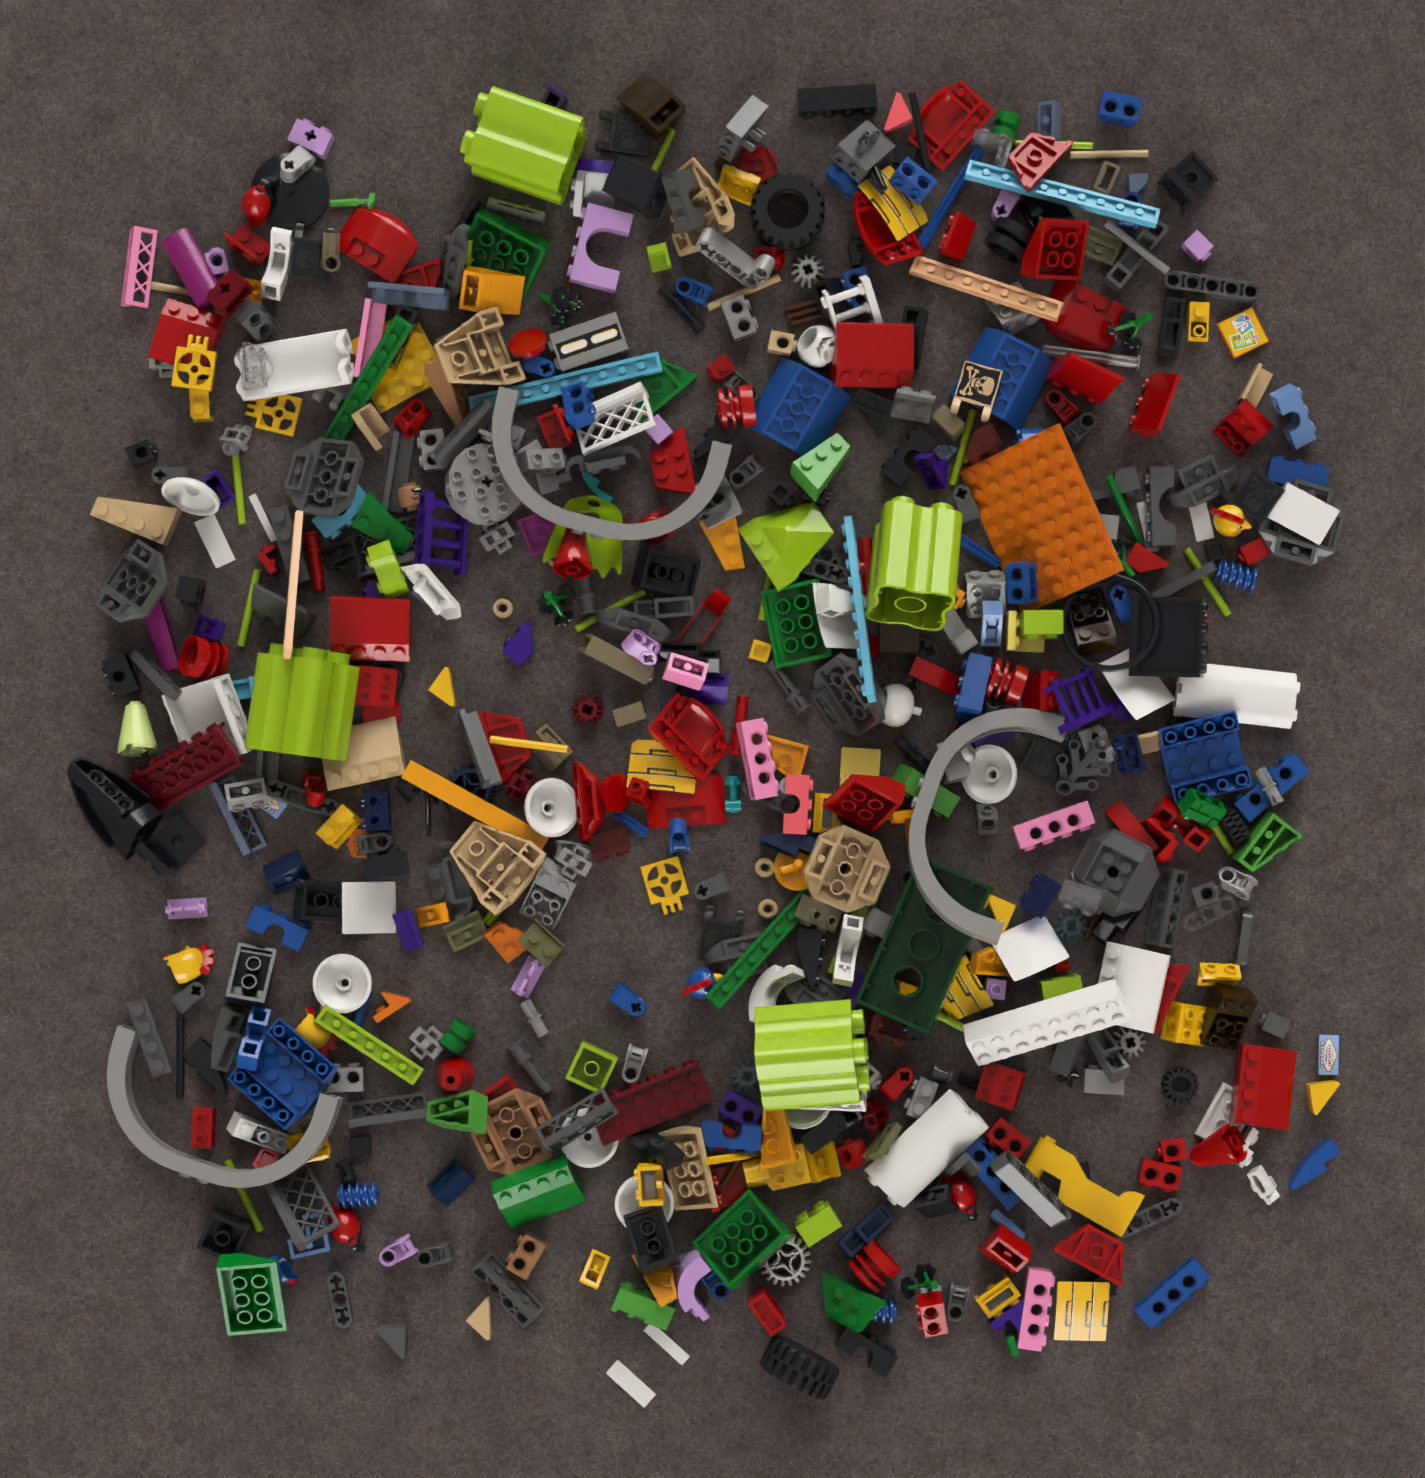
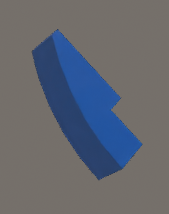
[1288,1137,1340,1190]

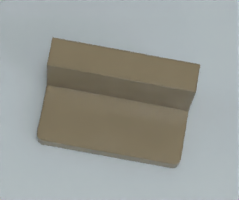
[529,723,573,772]

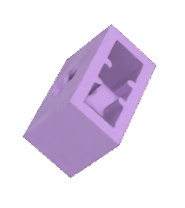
[287,119,335,160]

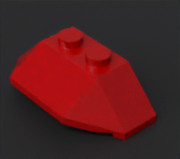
[571,762,607,842]

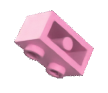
[662,652,709,690]

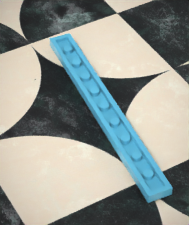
[964,160,1161,229]
[468,351,663,411]
[841,516,877,703]

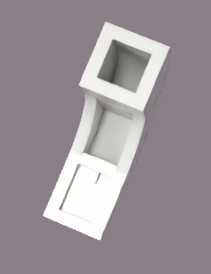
[261,227,293,301]
[832,914,864,987]
[749,964,805,1023]

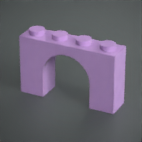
[566,203,634,293]

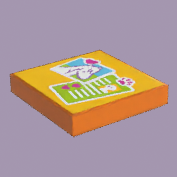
[1216,307,1269,360]

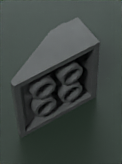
[251,583,316,637]

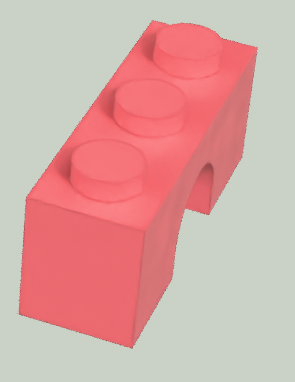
[783,774,813,835]

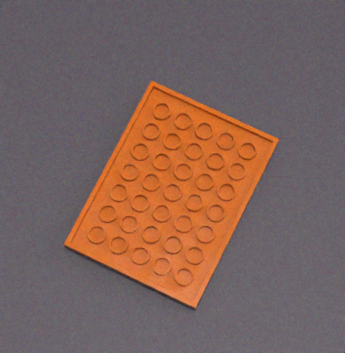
[960,423,1124,611]

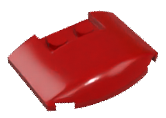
[908,80,996,171]
[853,191,923,266]
[340,207,420,284]
[1039,279,1130,352]
[647,693,730,782]
[646,772,726,829]

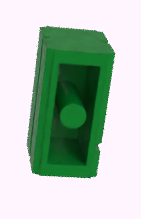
[1177,788,1226,828]

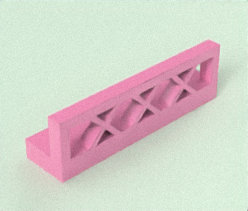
[120,226,158,308]
[353,298,388,380]

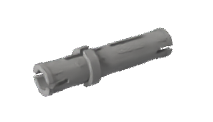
[487,196,546,224]

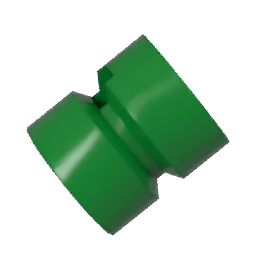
[989,110,1021,146]
[440,1018,476,1055]

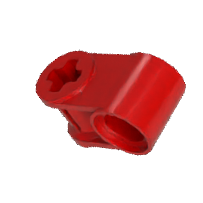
[1043,389,1080,426]
[393,399,431,438]
[302,770,327,807]
[878,1065,913,1102]

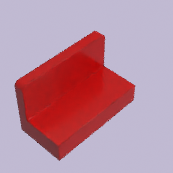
[481,1073,519,1102]

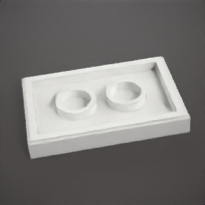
[1267,482,1340,545]
[1194,1082,1245,1139]

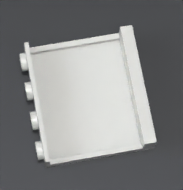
[162,673,253,755]

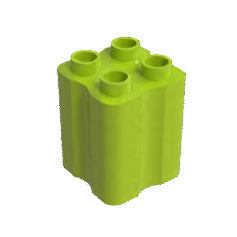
[460,86,587,206]
[865,496,963,631]
[244,643,360,762]
[754,999,870,1111]

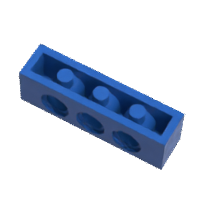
[1231,753,1310,822]
[960,1136,1022,1211]
[1133,1256,1210,1329]

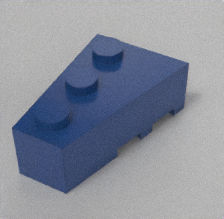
[953,652,993,723]

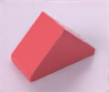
[883,92,912,135]

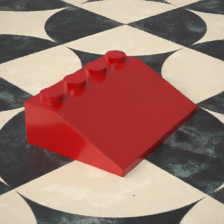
[830,322,914,388]
[330,596,412,662]
[1229,1044,1297,1130]

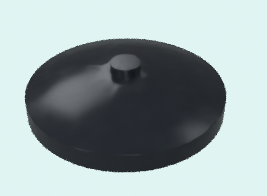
[251,153,330,231]

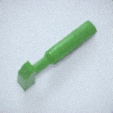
[330,193,377,209]

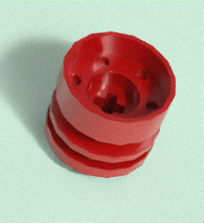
[716,384,757,430]
[178,635,229,681]
[984,657,1029,707]
[848,1239,901,1293]

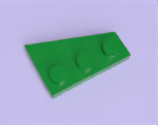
[352,491,413,555]

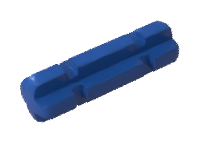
[613,811,649,837]

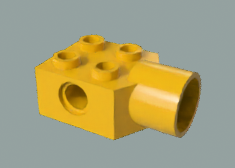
[742,1141,811,1191]

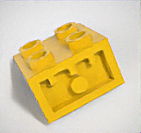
[1160,1001,1206,1046]

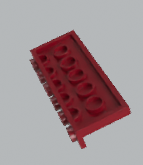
[127,722,244,811]
[592,1059,713,1146]

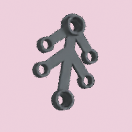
[1055,735,1112,796]

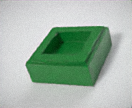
[1005,1332,1019,1357]

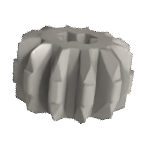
[791,254,824,288]
[1114,1026,1146,1059]

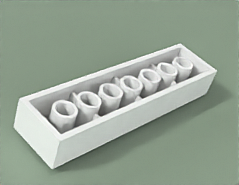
[963,979,1130,1066]

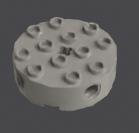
[445,443,525,525]

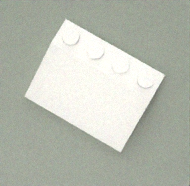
[1098,941,1170,1033]

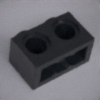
[175,575,207,608]

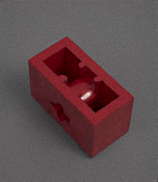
[205,268,254,319]

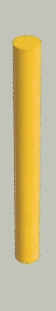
[490,736,569,753]
[705,1150,762,1165]

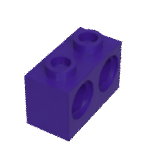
[718,1088,763,1128]

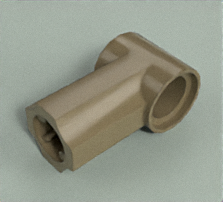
[320,233,341,272]

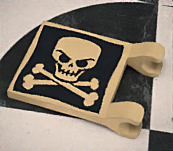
[950,361,1003,423]

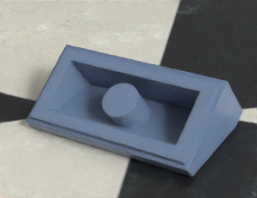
[1037,100,1061,141]

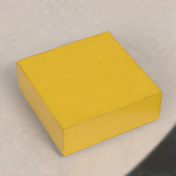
[748,639,772,663]

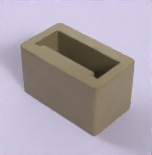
[1091,161,1120,195]
[932,404,966,441]
[612,701,646,727]

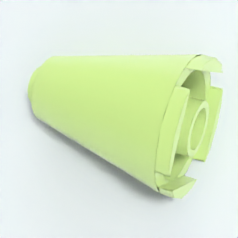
[117,701,158,757]

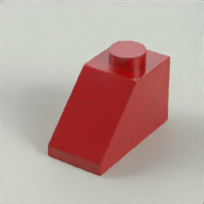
[1126,542,1169,574]

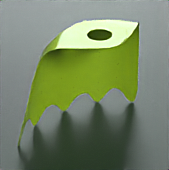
[543,495,623,578]

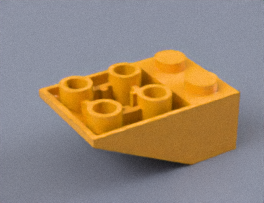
[459,265,525,315]

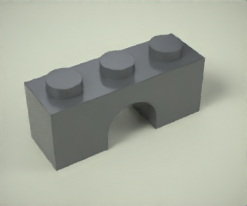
[661,169,707,234]

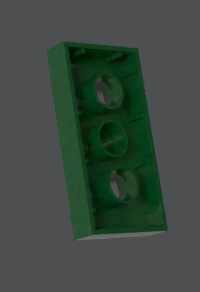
[855,859,994,1035]

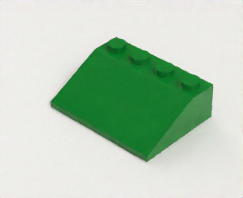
[464,208,552,300]
[760,579,838,669]
[491,1153,586,1230]
[692,1189,793,1289]
[216,1253,288,1336]

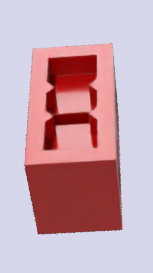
[191,1106,217,1149]
[984,1115,1031,1159]
[1136,1156,1183,1193]
[914,1290,948,1338]

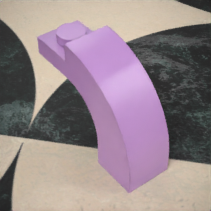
[675,1249,711,1322]

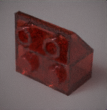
[962,422,1002,467]

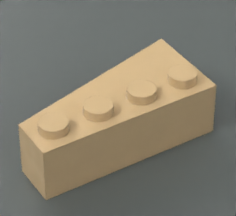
[90,497,182,547]

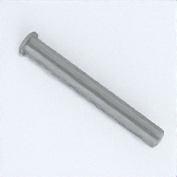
[1042,345,1140,371]

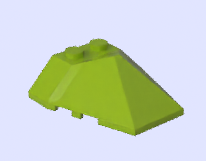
[738,502,834,592]

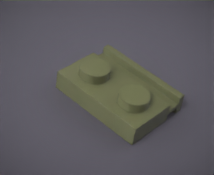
[1084,225,1123,268]
[442,910,488,952]
[517,919,565,967]
[862,1122,902,1162]

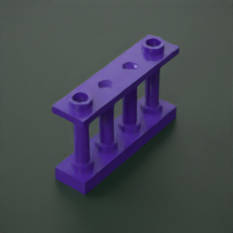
[414,491,468,575]
[1042,667,1118,734]

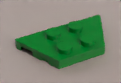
[629,359,698,423]
[821,1272,887,1333]

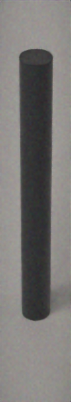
[908,92,931,172]
[176,1018,185,1098]

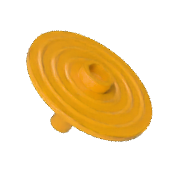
[774,852,809,891]

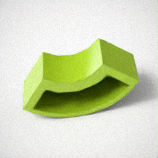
[366,540,410,598]

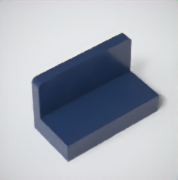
[263,850,310,894]
[427,1158,475,1206]

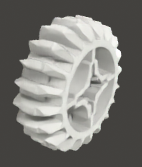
[761,1233,811,1286]

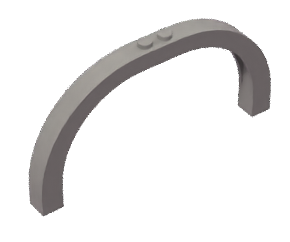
[492,386,732,540]
[908,708,1066,945]
[107,1024,343,1188]

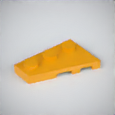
[970,945,1011,977]

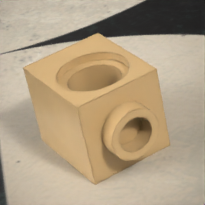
[767,330,797,357]

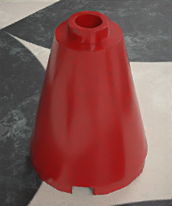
[553,527,593,579]
[436,1055,475,1095]
[1190,1123,1247,1167]

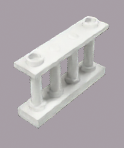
[820,275,883,332]

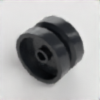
[984,216,1033,264]

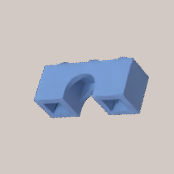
[1269,383,1317,450]

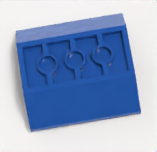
[949,327,1053,431]
[748,357,851,457]
[1158,710,1253,806]
[227,1017,337,1130]

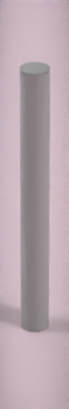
[1104,220,1170,275]

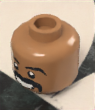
[397,482,423,512]

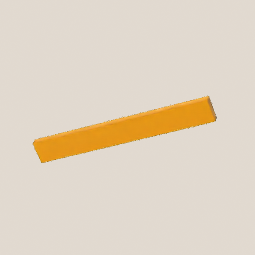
[401,760,549,850]

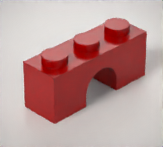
[1150,795,1212,853]

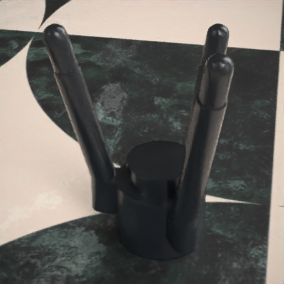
[423,790,453,837]

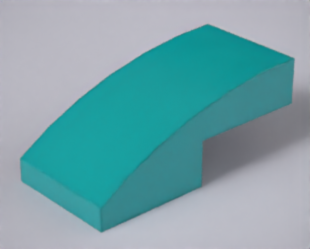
[582,471,613,503]

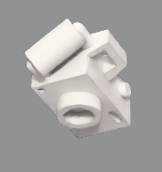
[1247,1165,1280,1205]

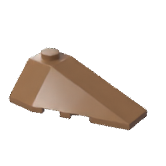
[424,358,471,426]

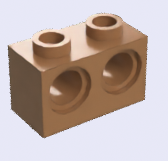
[505,1231,547,1280]

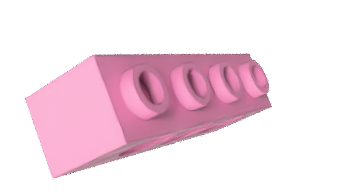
[736,718,779,800]
[1011,801,1095,851]
[1016,1266,1055,1352]

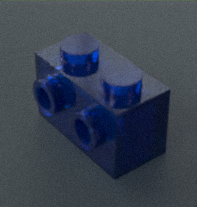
[1112,731,1146,775]
[361,790,392,833]
[1019,872,1062,919]

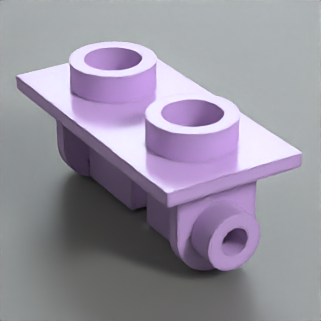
[165,897,208,919]
[510,955,545,999]

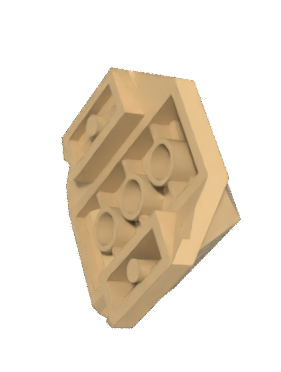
[803,824,890,913]

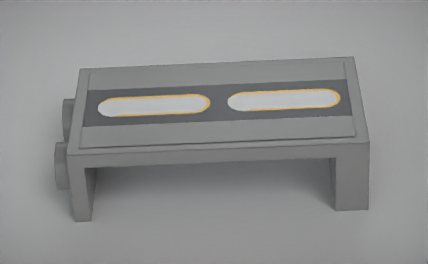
[548,312,629,374]

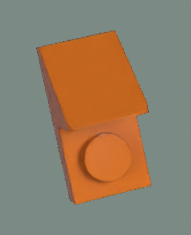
[373,991,412,1023]

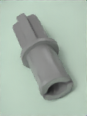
[1255,767,1284,806]
[520,999,549,1038]

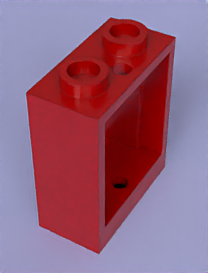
[747,1284,787,1337]

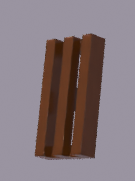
[785,299,826,327]

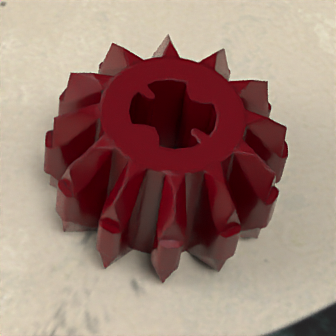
[571,693,605,727]

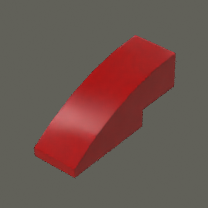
[907,656,960,696]
[1104,800,1159,852]

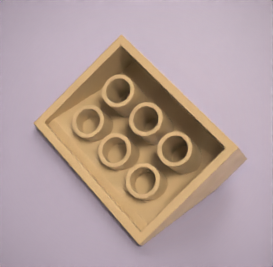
[322,716,407,791]
[658,1126,718,1210]

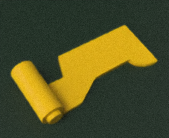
[1025,1135,1145,1237]

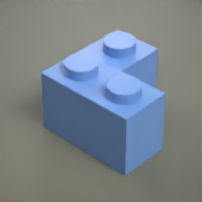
[287,1209,334,1260]

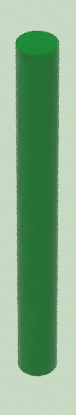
[1104,474,1143,545]

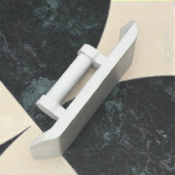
[400,564,461,620]

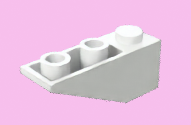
[816,585,867,618]
[226,1111,289,1154]

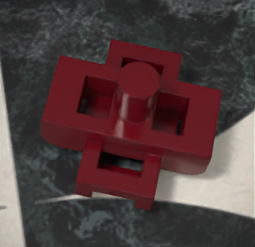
[505,766,537,803]
[861,1098,890,1135]

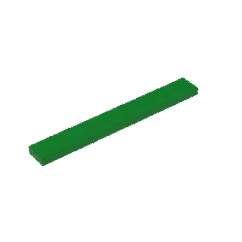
[323,315,413,441]
[704,889,810,1010]

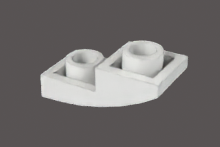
[1235,1125,1259,1168]

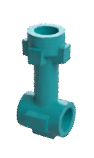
[725,776,742,813]

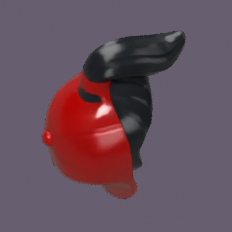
[241,176,280,227]
[941,1172,979,1221]
[327,1203,366,1252]

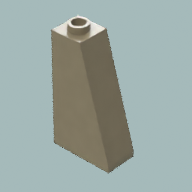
[577,633,655,685]

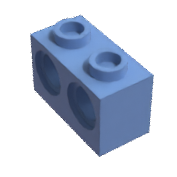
[980,601,1003,647]

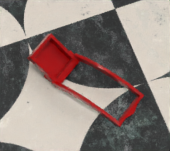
[674,588,732,645]

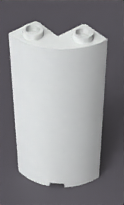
[234,329,354,401]
[1172,664,1300,729]
[865,1089,989,1208]

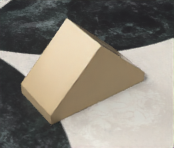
[466,1297,492,1340]

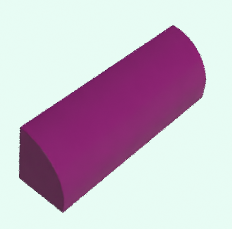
[162,228,218,308]
[144,597,179,673]

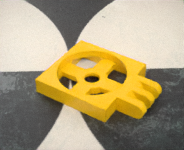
[171,334,218,392]
[245,394,303,437]
[640,856,689,915]

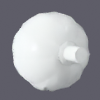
[797,325,835,368]
[882,684,922,727]

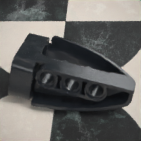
[67,757,163,860]

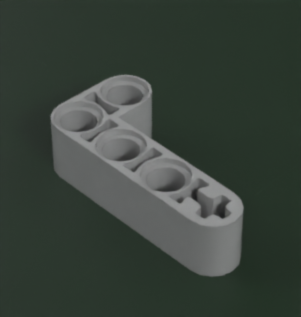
[696,227,775,289]
[942,608,978,656]

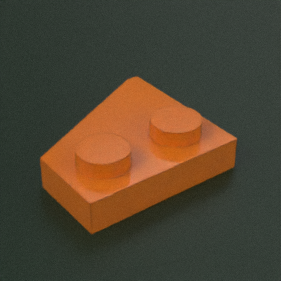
[483,921,527,964]

